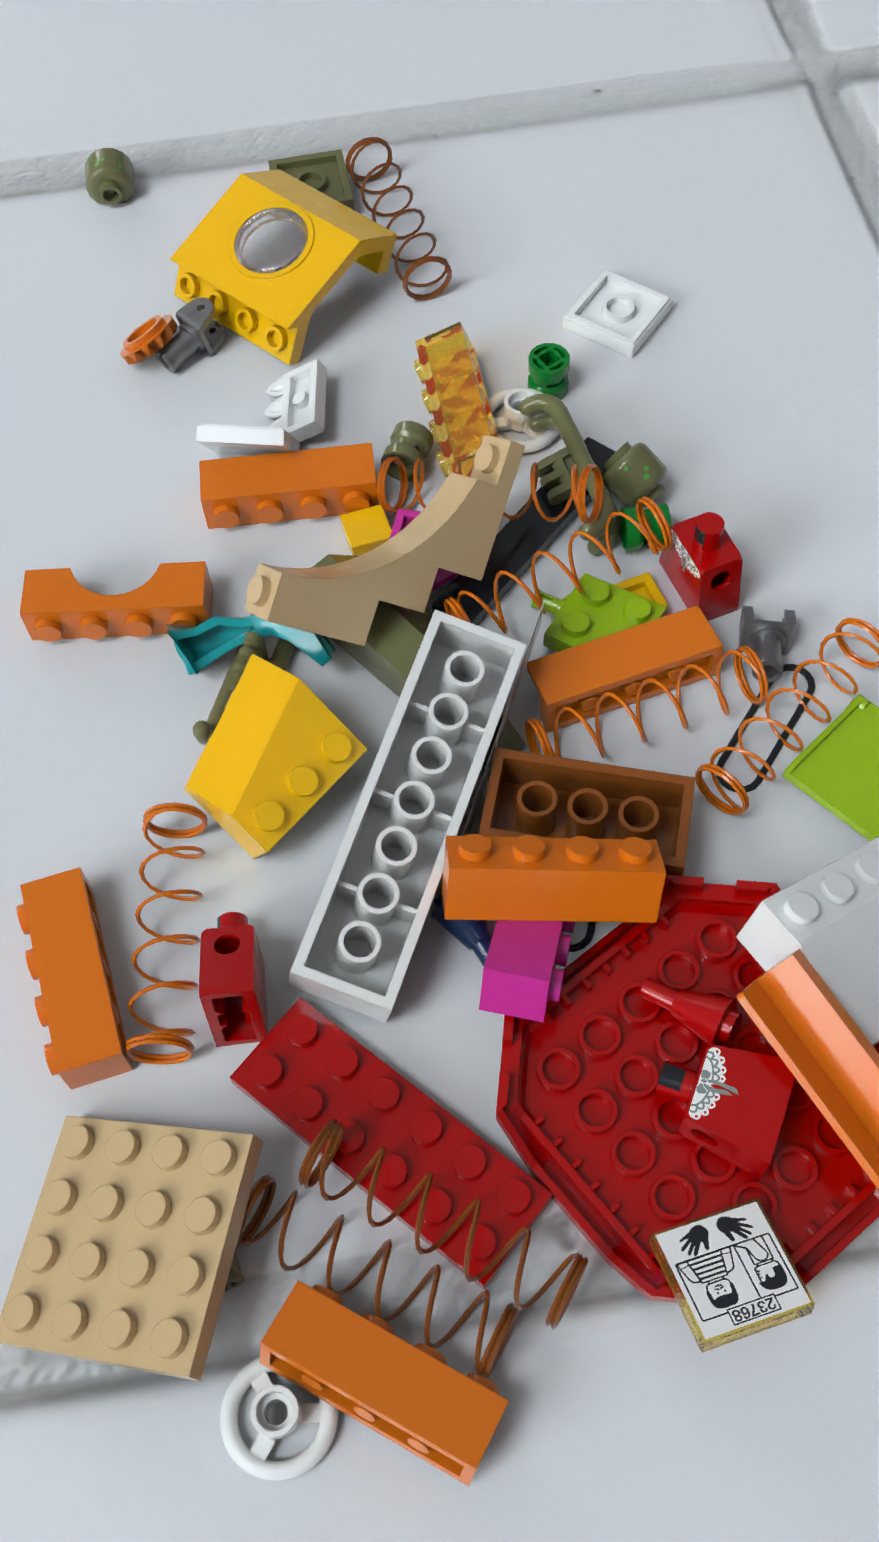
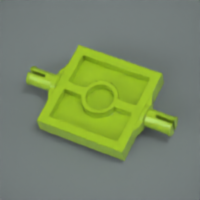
[531,573,667,652]

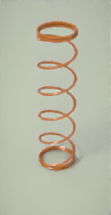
[377,457,604,524]
[444,496,673,634]
[695,617,879,815]
[525,645,769,758]
[124,802,208,1065]

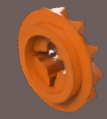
[120,315,178,365]

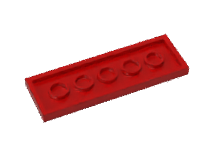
[229,997,553,1290]

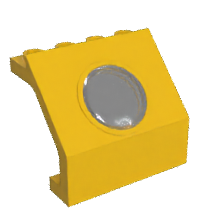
[170,169,397,365]

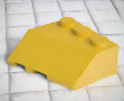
[184,654,368,859]

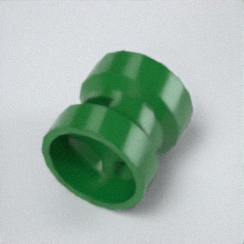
[528,343,570,400]
[620,503,671,552]

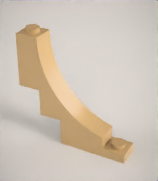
[244,434,525,646]

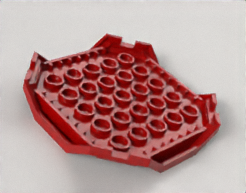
[496,874,879,1304]

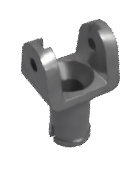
[155,297,227,373]
[739,606,796,682]

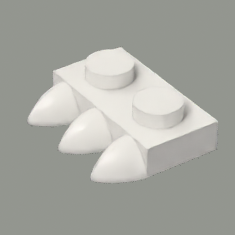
[264,359,327,442]

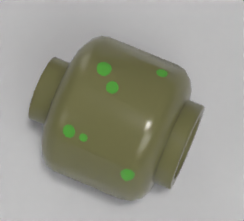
[85,148,135,205]
[602,441,667,507]

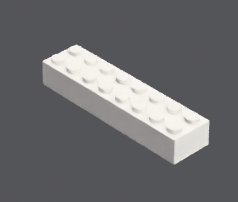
[288,610,527,1022]

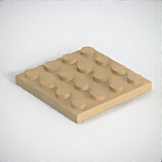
[0,1116,263,1382]

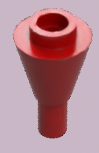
[640,978,742,1046]

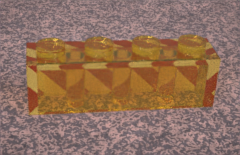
[414,322,499,477]

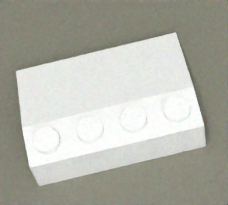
[736,837,879,1046]

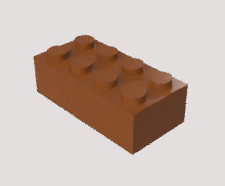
[478,748,696,875]

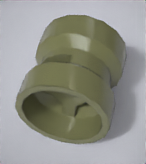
[381,421,434,482]

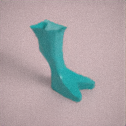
[166,615,335,675]

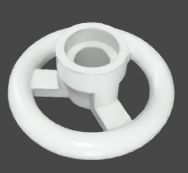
[482,387,559,454]
[220,1357,339,1481]

